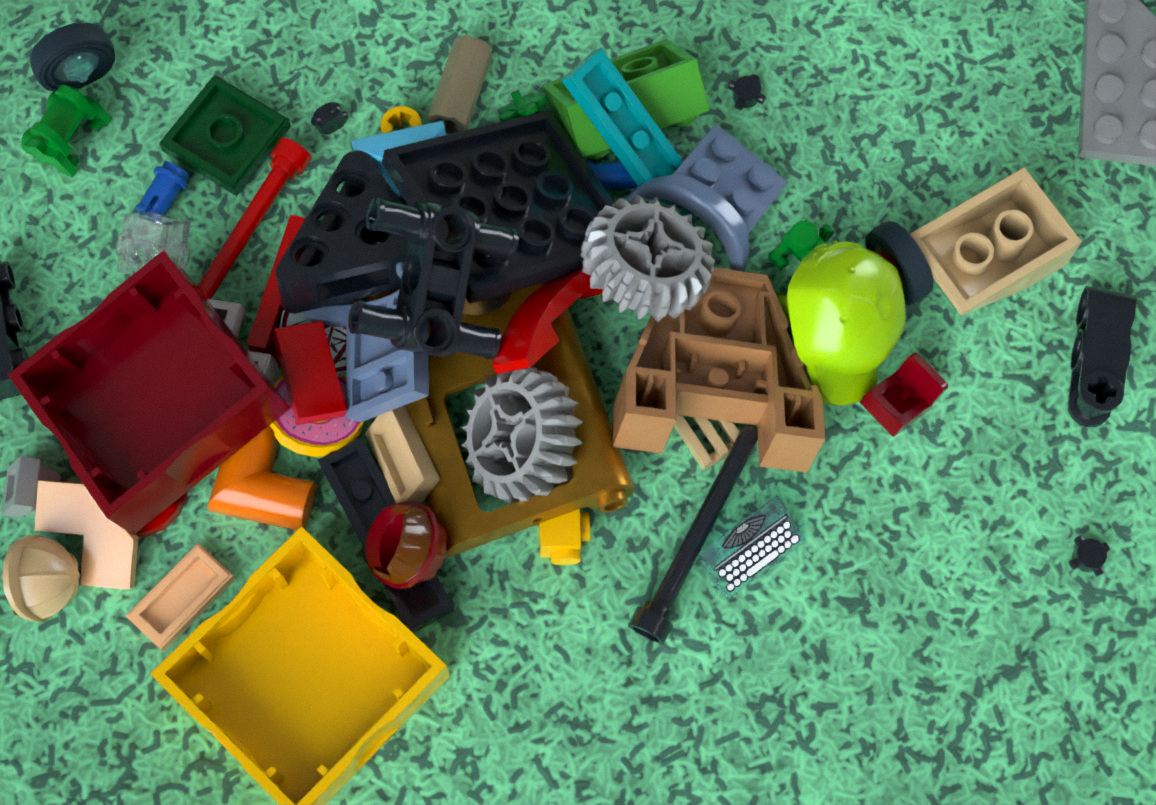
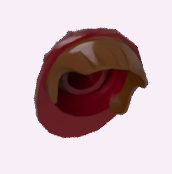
[365,501,448,590]

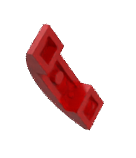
[492,268,603,374]

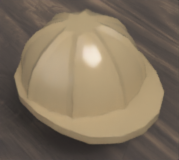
[2,535,81,622]

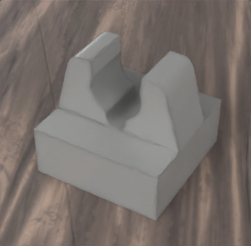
[1,456,60,518]

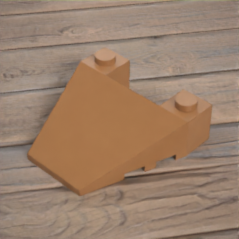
[613,267,825,473]

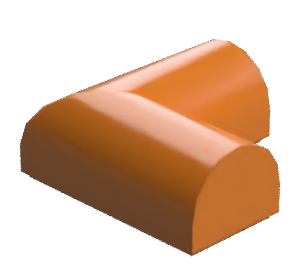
[207,425,318,531]

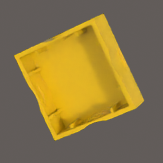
[150,526,450,805]

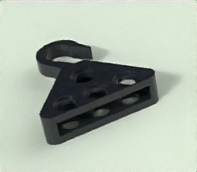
[275,151,512,315]

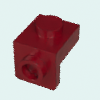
[860,353,948,437]

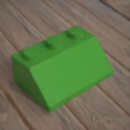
[542,39,710,159]

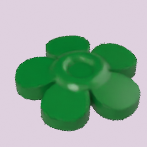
[498,90,548,122]

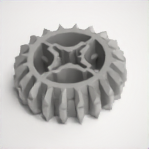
[580,195,715,322]
[460,367,583,503]

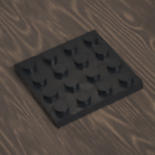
[382,110,615,304]

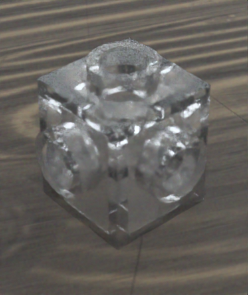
[116,211,191,275]

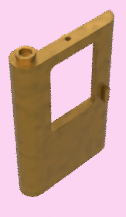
[365,282,634,558]

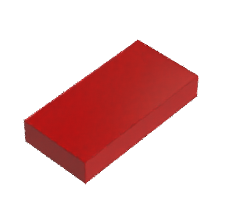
[273,321,347,425]

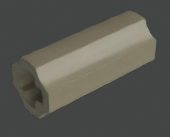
[428,35,492,134]

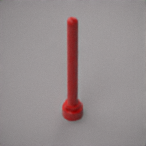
[197,137,312,299]

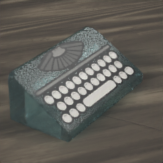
[697,496,806,600]

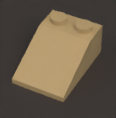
[910,167,1082,316]

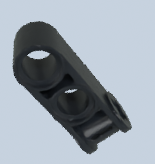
[1067,286,1137,427]

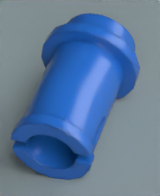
[586,160,637,191]
[135,161,189,224]

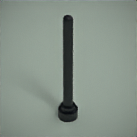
[628,425,758,644]

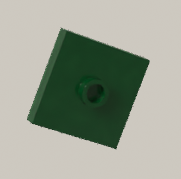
[159,74,291,196]

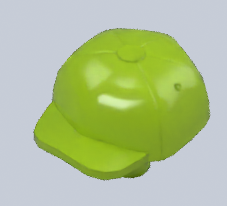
[776,240,906,406]

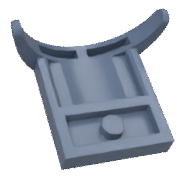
[626,124,788,272]
[302,262,429,423]

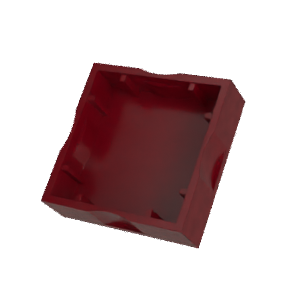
[8,250,291,535]

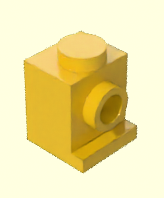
[539,506,590,565]

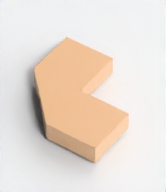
[34,479,138,590]

